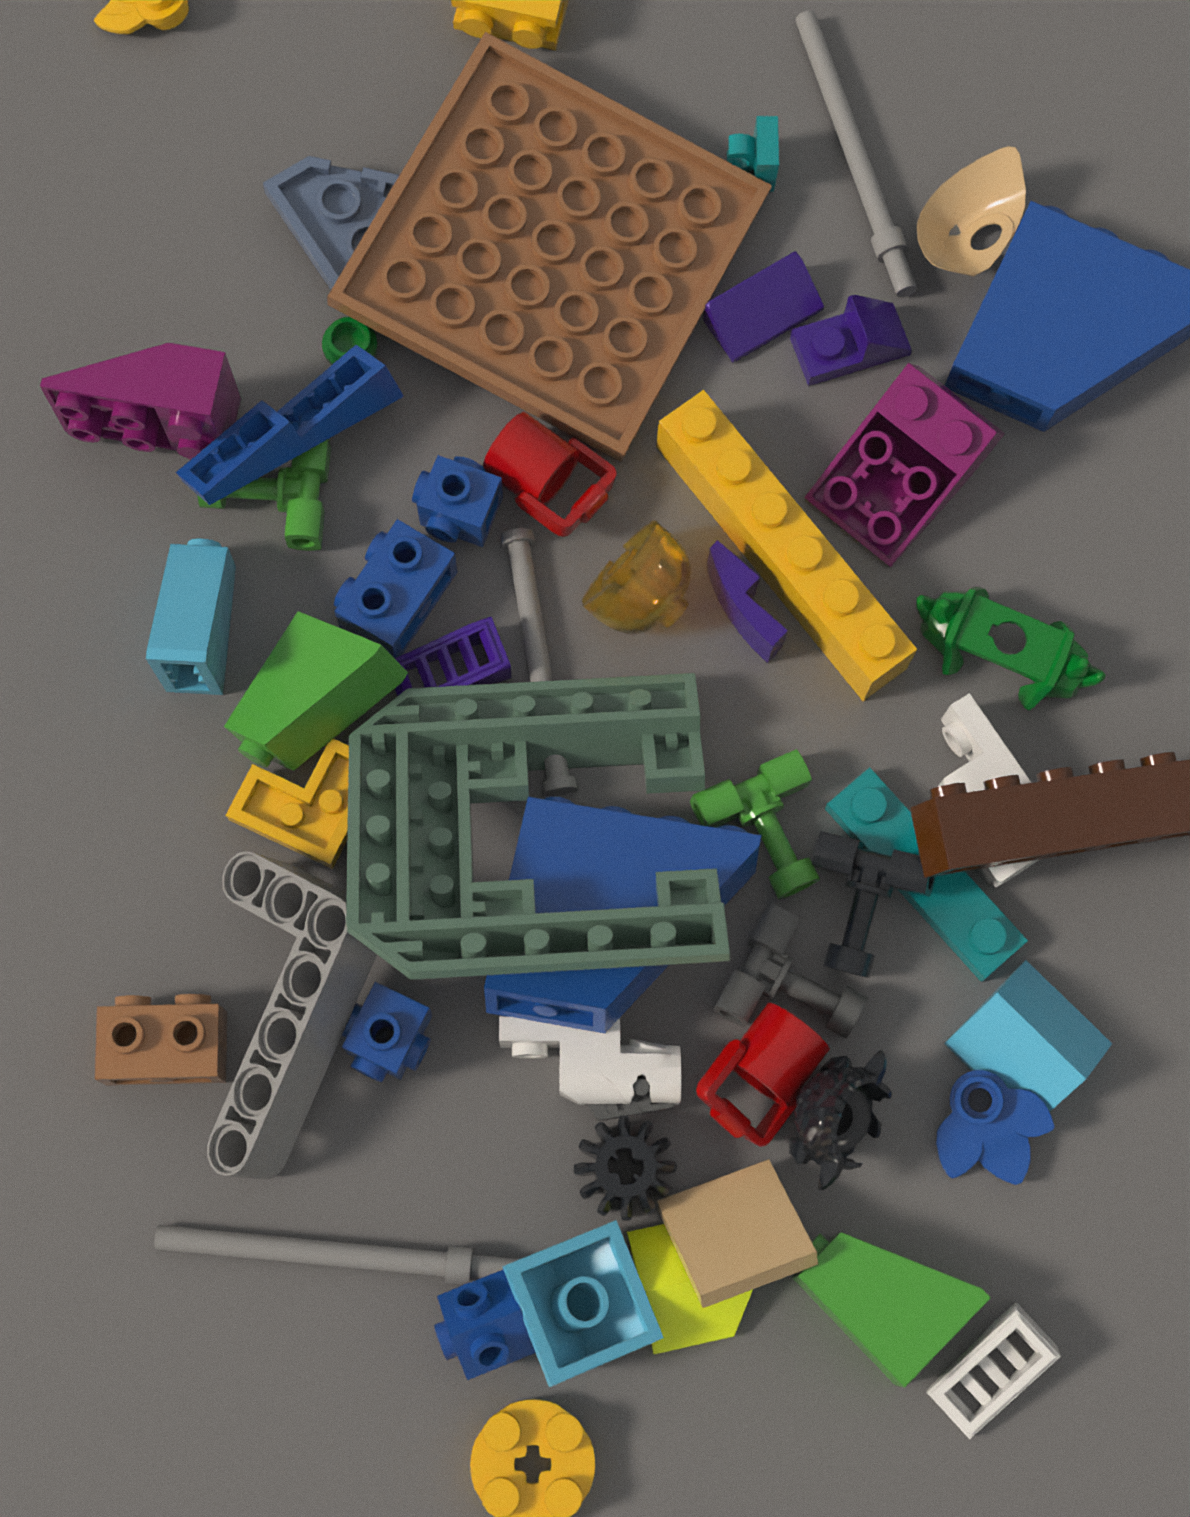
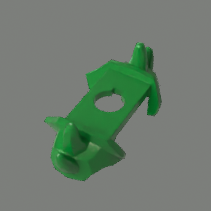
[916,587,1105,711]

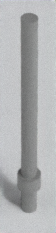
[795,10,917,298]
[154,1225,519,1285]

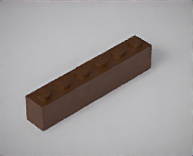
[910,752,1190,878]

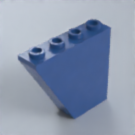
[944,201,1190,432]
[484,797,761,1033]

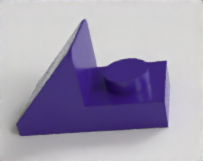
[790,295,912,386]

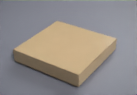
[657,1159,818,1308]

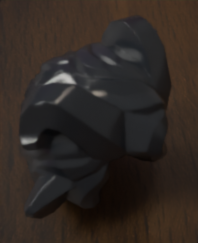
[789,1050,892,1190]

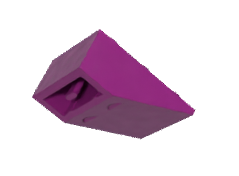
[40,343,241,459]
[804,363,1005,567]

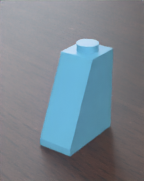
[146,538,236,695]

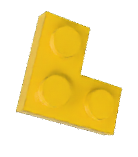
[226,738,349,869]

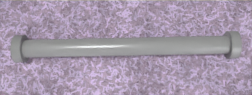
[500,528,578,796]

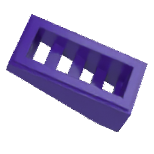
[395,616,512,696]

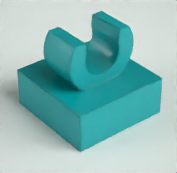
[726,116,779,192]

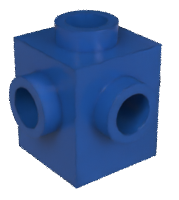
[412,455,503,547]
[342,982,433,1083]
[434,1270,536,1380]

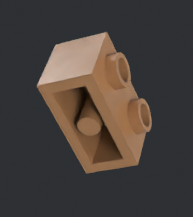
[95,994,227,1086]

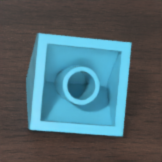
[944,960,1112,1111]
[503,1220,664,1387]

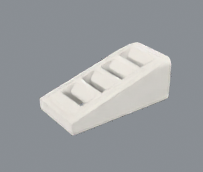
[927,1302,1061,1439]

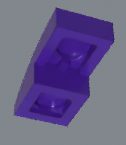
[706,540,788,663]

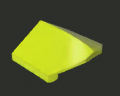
[627,1224,753,1354]

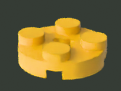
[470,1399,595,1517]

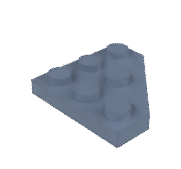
[263,156,399,290]

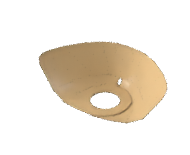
[917,146,1026,276]

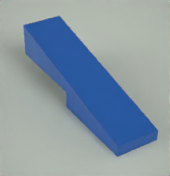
[176,345,404,505]

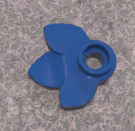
[936,1070,1055,1185]

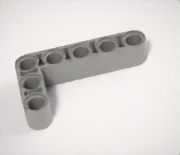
[207,851,377,1180]

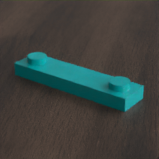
[825,767,1028,982]

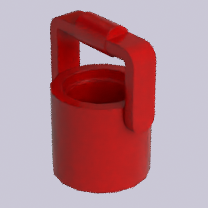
[482,412,616,537]
[696,1002,830,1147]

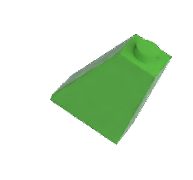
[224,611,408,771]
[792,1232,991,1387]

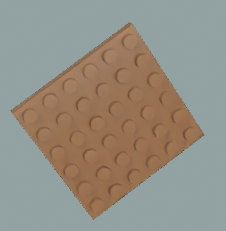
[327,32,772,462]

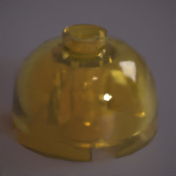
[581,520,691,635]

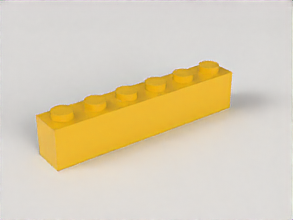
[656,390,917,701]

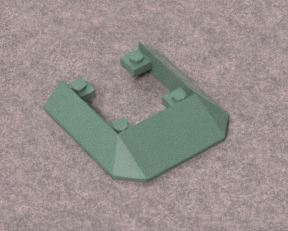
[346,673,730,980]

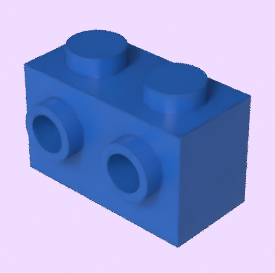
[334,519,458,658]

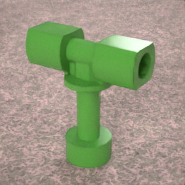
[198,439,331,551]
[690,749,820,900]

